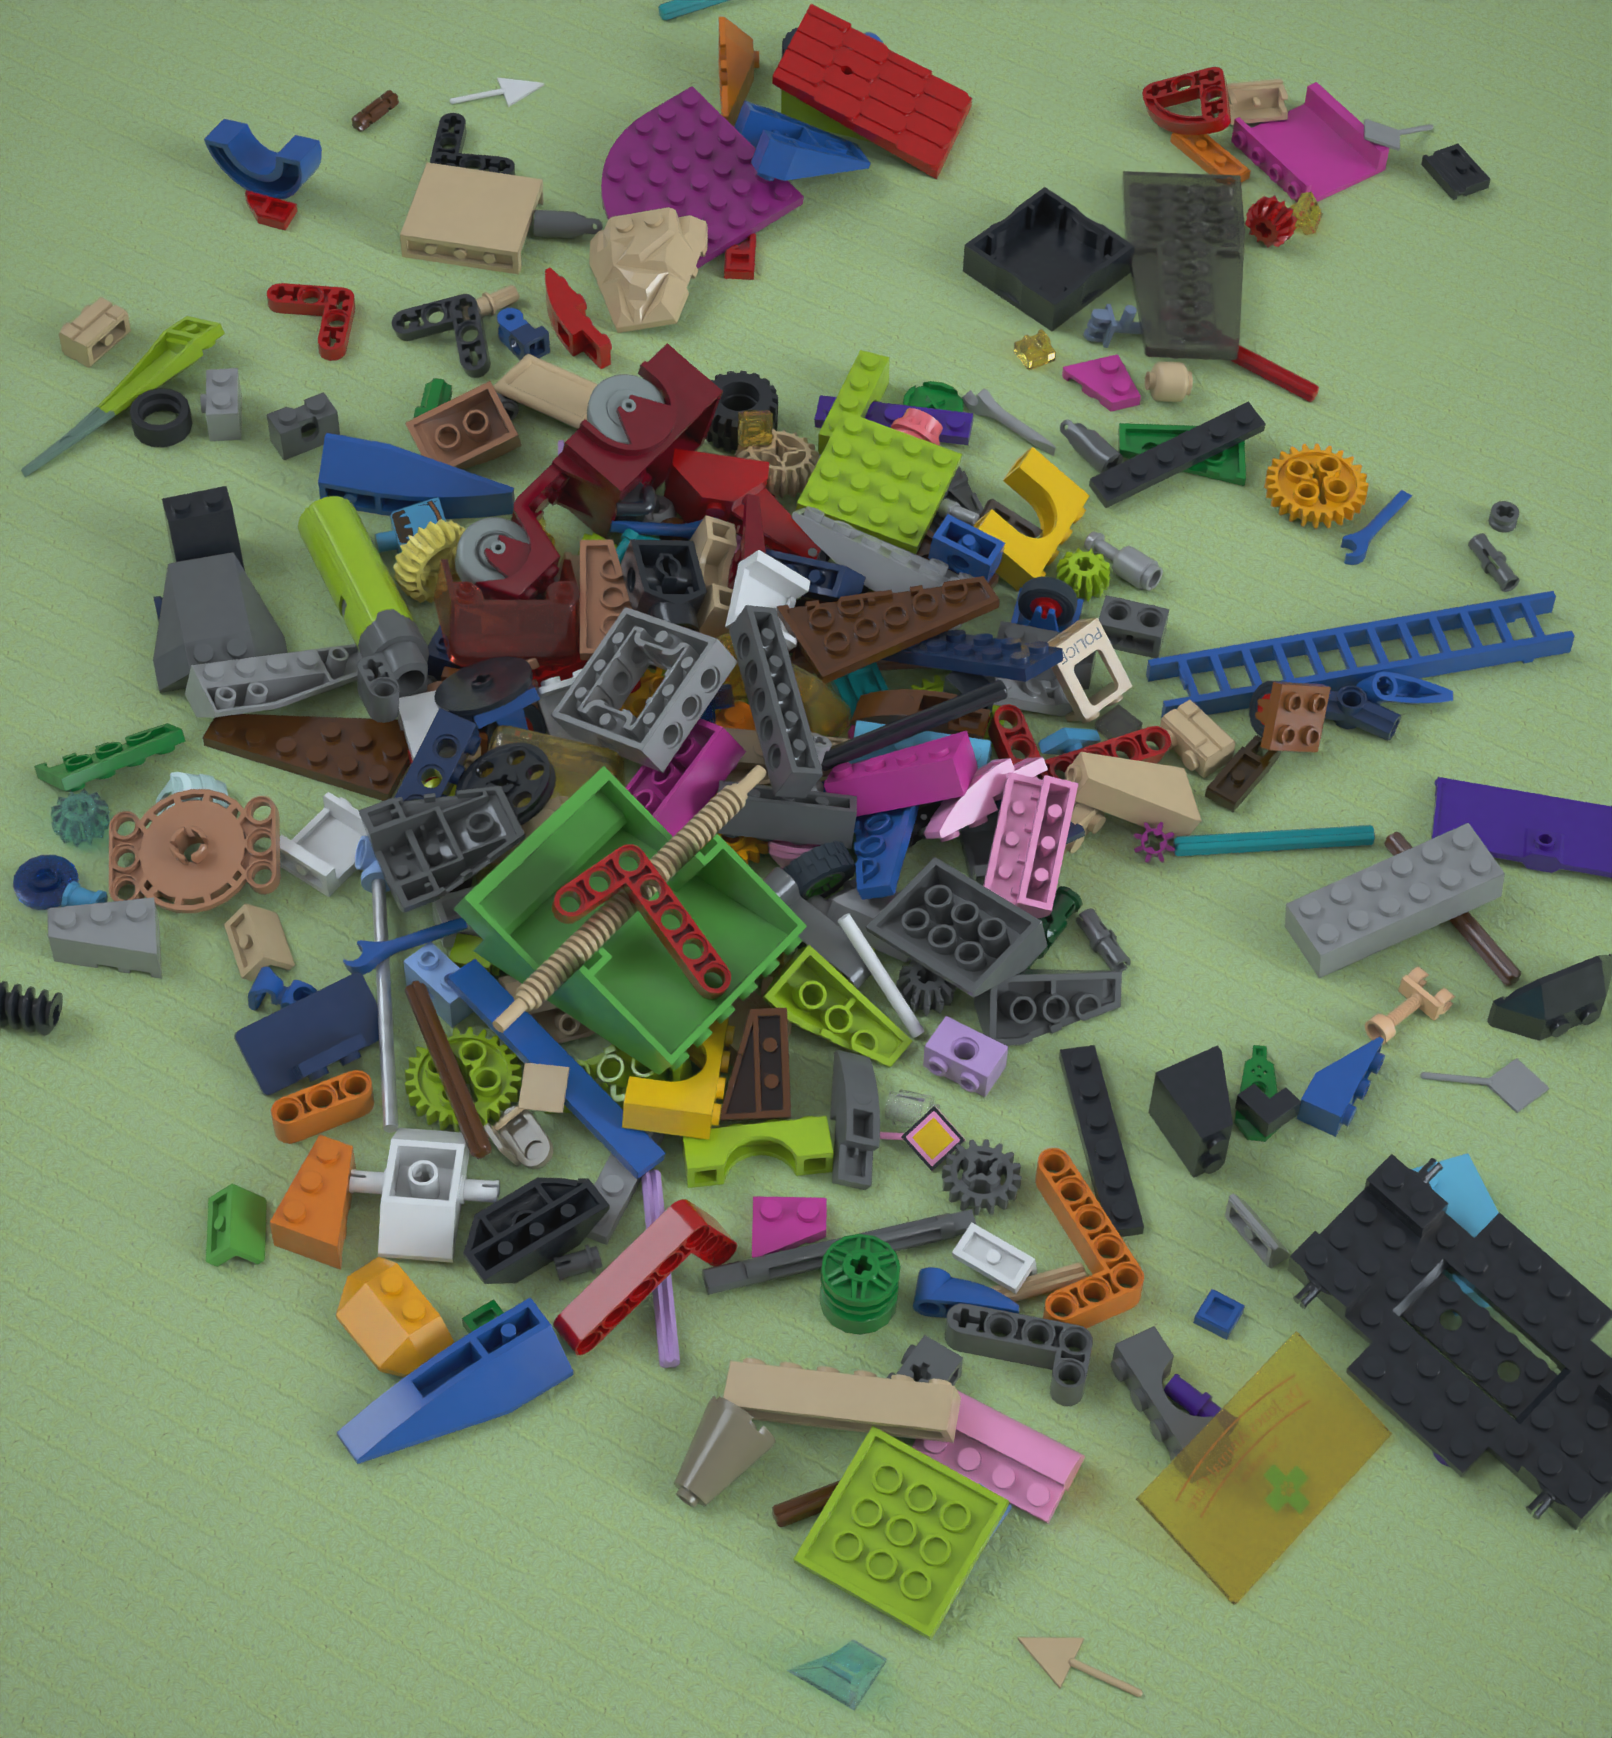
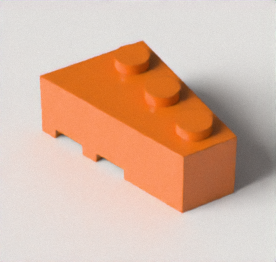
[270,1135,356,1270]

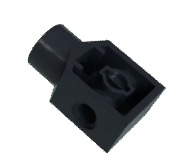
[621,539,707,633]

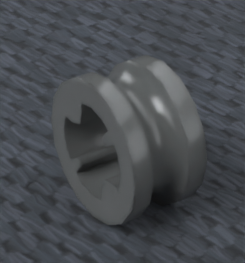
[1488,501,1520,533]

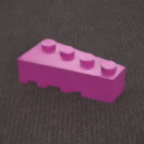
[824,731,978,817]

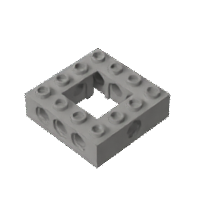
[551,607,738,773]

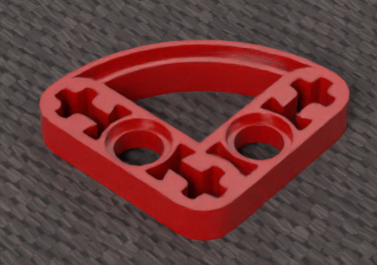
[1142,67,1231,135]

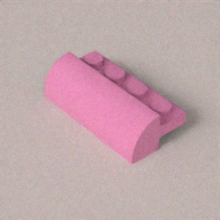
[983,772,1078,918]
[912,1390,1085,1524]

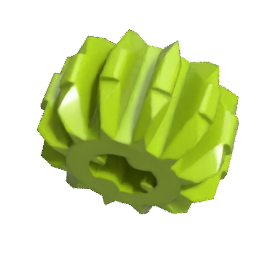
[1056,547,1111,602]

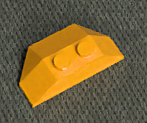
[336,1257,455,1377]

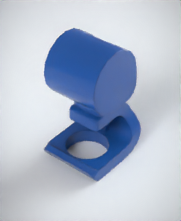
[248,966,317,1011]

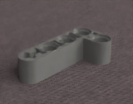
[763,867,872,989]
[945,1303,1093,1406]

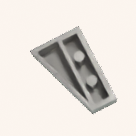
[47,897,162,979]

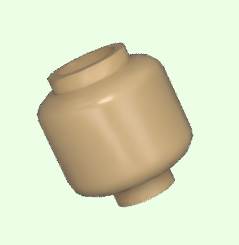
[1145,361,1193,402]

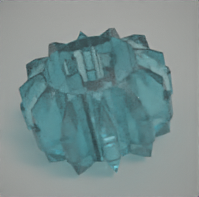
[51,788,110,847]

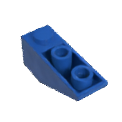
[1296,1037,1385,1137]

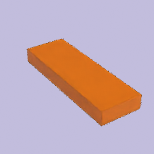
[1170,133,1251,190]

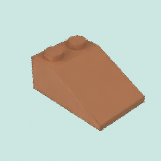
[405,381,522,470]

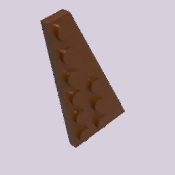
[776,576,1000,685]
[203,714,410,801]

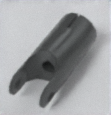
[534,210,603,239]
[1060,420,1123,473]

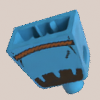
[375,497,446,554]

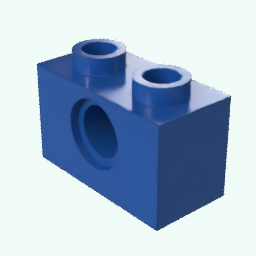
[928,514,1005,582]

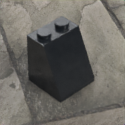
[162,486,245,571]
[1148,1045,1233,1178]

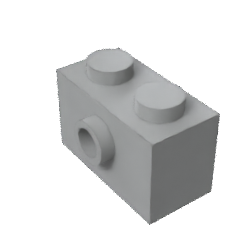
[200,368,242,441]

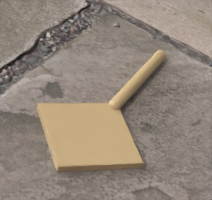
[486,1063,570,1139]

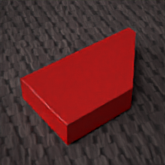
[245,190,298,231]
[724,233,756,280]

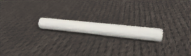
[838,913,924,1038]

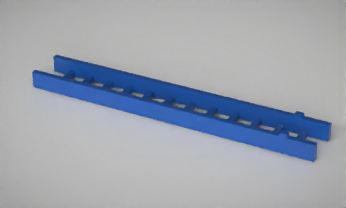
[1146,591,1575,718]

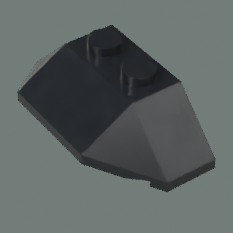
[1487,954,1612,1041]
[463,1178,610,1284]

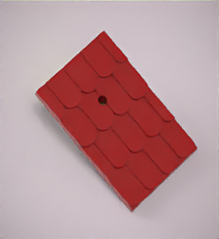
[772,4,972,179]

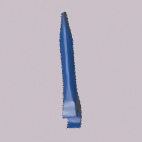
[1341,490,1412,565]
[610,517,721,540]
[343,918,468,975]

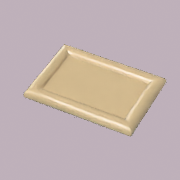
[493,354,598,429]

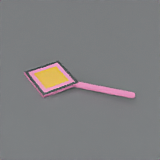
[880,1106,966,1171]

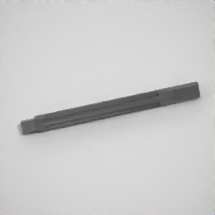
[702,1209,976,1295]

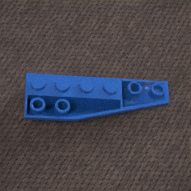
[318,433,515,519]
[337,1298,574,1464]

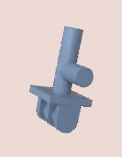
[1083,304,1152,348]

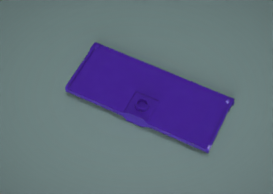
[1431,777,1612,878]

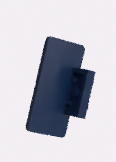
[234,973,379,1096]

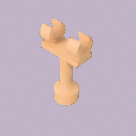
[1365,966,1456,1045]

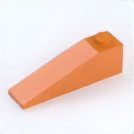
[718,17,759,127]

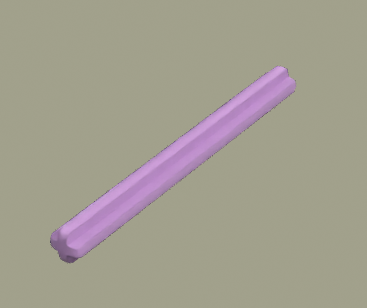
[641,1169,680,1368]

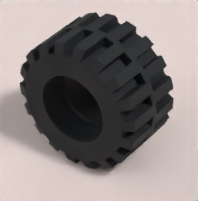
[706,370,778,453]

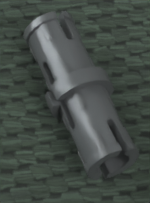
[1468,533,1520,592]
[1076,908,1131,972]

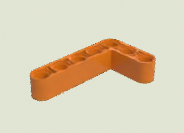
[1035,1148,1144,1329]

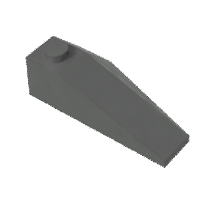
[974,969,1122,1046]

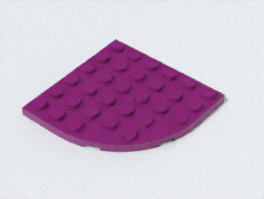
[601,86,804,269]

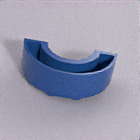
[204,119,322,199]

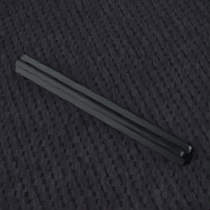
[822,680,1008,771]

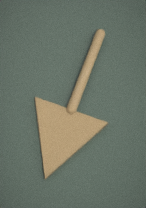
[1018,1637,1143,1697]

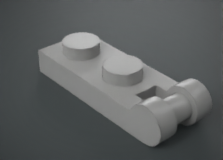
[983,675,1072,716]

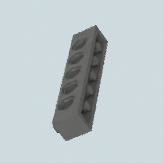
[729,605,823,798]

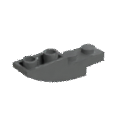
[830,1050,880,1190]

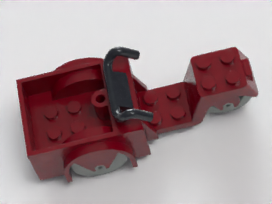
[455,343,723,621]

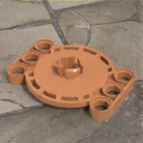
[109,789,281,913]

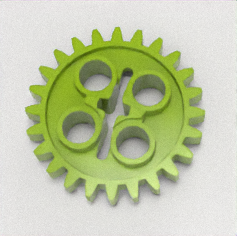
[405,1027,522,1132]

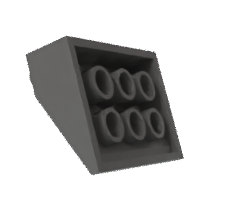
[866,857,1047,998]

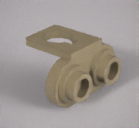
[483,1106,553,1169]

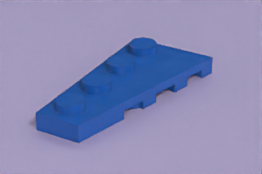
[854,805,920,900]

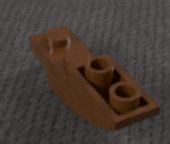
[851,689,990,739]

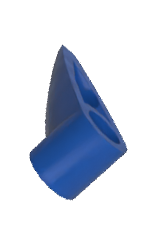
[1356,671,1453,705]
[913,1267,1020,1318]

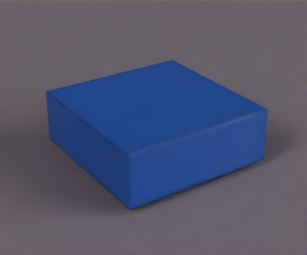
[1193,1289,1245,1340]

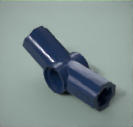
[1325,686,1402,741]

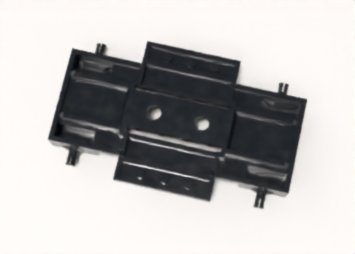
[1287,1154,1612,1530]

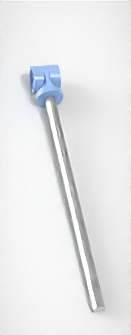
[355,836,398,1133]

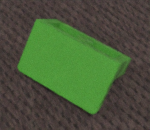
[206,1183,267,1267]

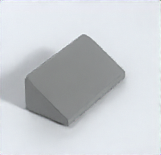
[1225,1193,1290,1268]

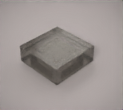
[1095,704,1143,740]

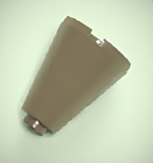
[674,1396,776,1508]

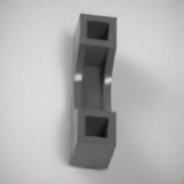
[1111,1326,1234,1484]

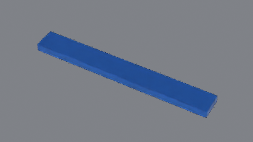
[447,959,666,1179]

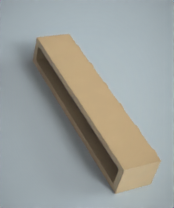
[723,1358,961,1443]

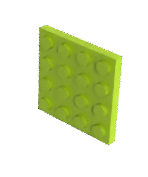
[796,411,962,554]
[793,1426,1009,1640]

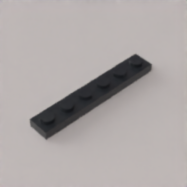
[1089,401,1266,508]
[1059,1045,1144,1237]

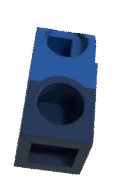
[497,308,550,360]

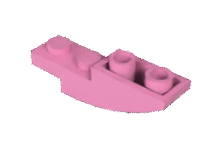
[924,757,1048,842]

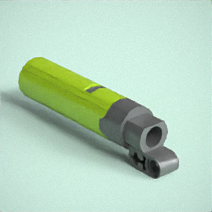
[298,496,429,723]

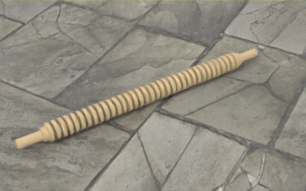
[493,765,767,1033]

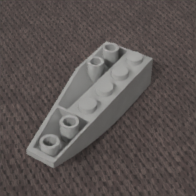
[791,506,974,631]
[185,644,362,717]

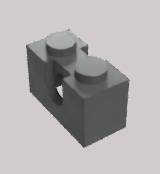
[267,392,340,460]

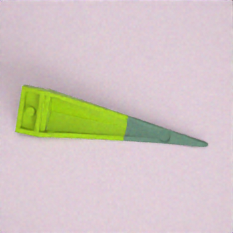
[21,316,225,477]

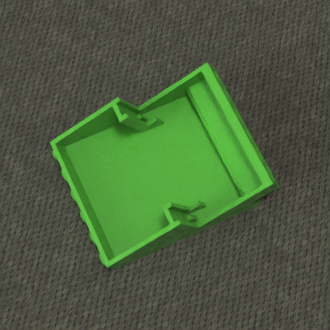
[454,766,807,1075]

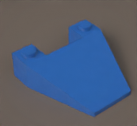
[734,101,871,181]

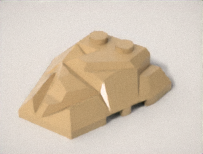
[589,207,708,333]

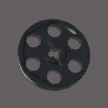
[455,743,556,826]

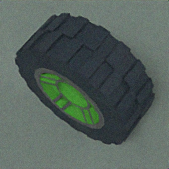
[782,841,856,900]

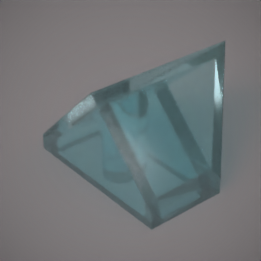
[787,1639,887,1711]

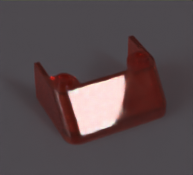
[434,559,580,667]

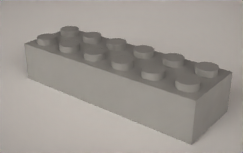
[1285,823,1505,978]

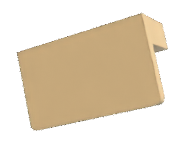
[224,903,295,981]

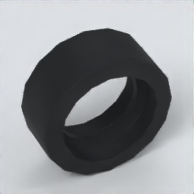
[130,388,192,448]

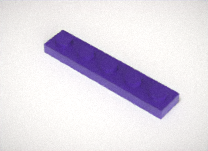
[814,395,973,445]

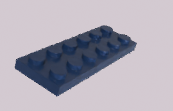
[881,630,1063,682]

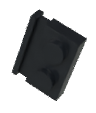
[1421,143,1491,200]

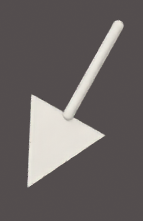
[450,77,545,107]

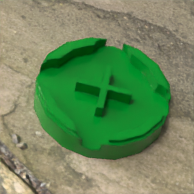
[903,381,964,412]

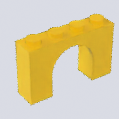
[973,447,1089,592]
[622,1017,735,1140]

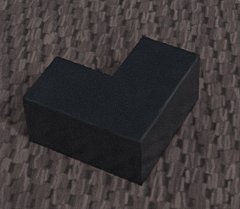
[1235,1084,1301,1137]

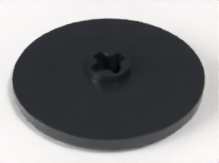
[434,656,533,716]

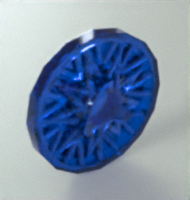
[13,855,79,910]

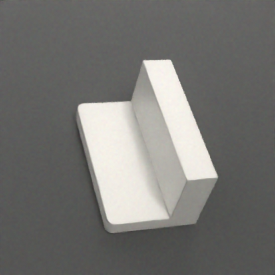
[952,1222,1037,1294]

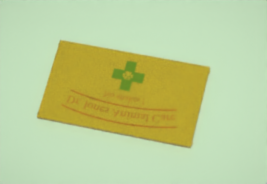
[1136,1331,1392,1605]

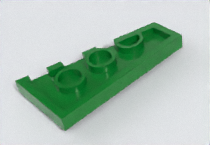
[1118,423,1246,486]
[34,723,186,792]

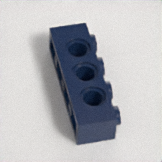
[765,549,866,602]
[394,708,481,801]

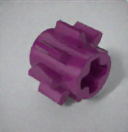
[1134,822,1175,864]

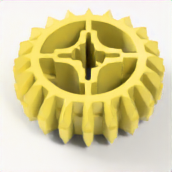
[393,519,466,603]

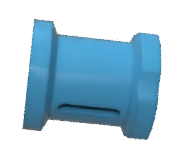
[61,881,108,907]

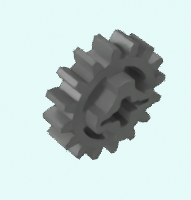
[942,1139,1022,1215]

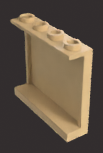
[400,162,544,274]

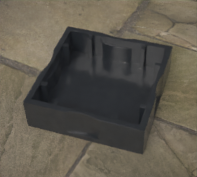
[963,187,1135,331]

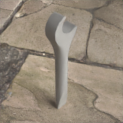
[962,388,1056,456]

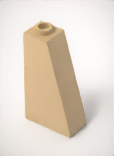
[1065,752,1202,839]

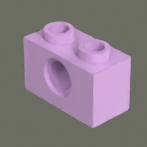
[923,1016,1008,1097]

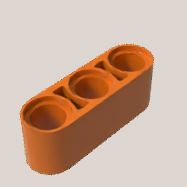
[271,1070,374,1144]

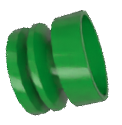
[819,1234,901,1335]

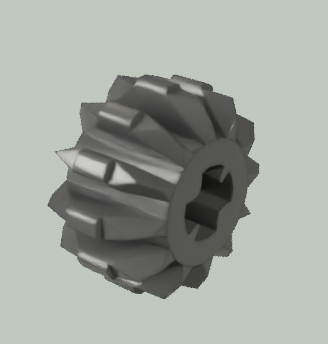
[896,959,956,1017]

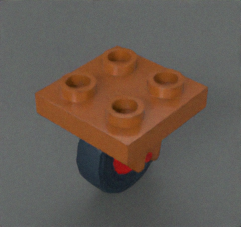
[1249,681,1331,752]

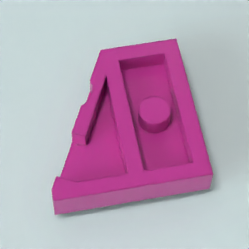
[1062,354,1141,411]
[752,1196,827,1258]

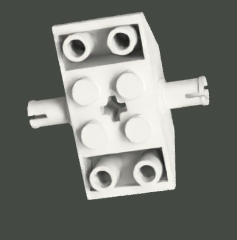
[349,1128,500,1263]

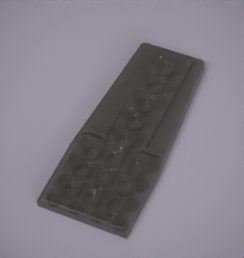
[1122,171,1245,360]

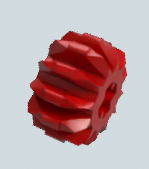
[1245,195,1298,248]

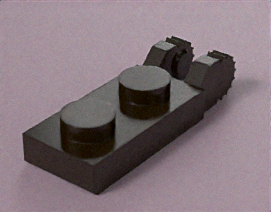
[1205,735,1281,812]

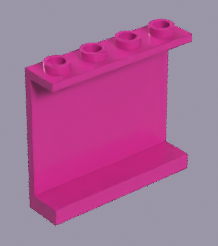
[1231,82,1390,209]

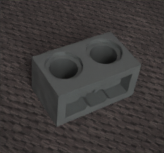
[1099,595,1170,658]

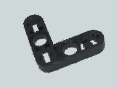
[430,113,515,175]
[392,294,491,378]

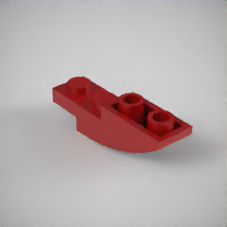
[545,267,612,369]

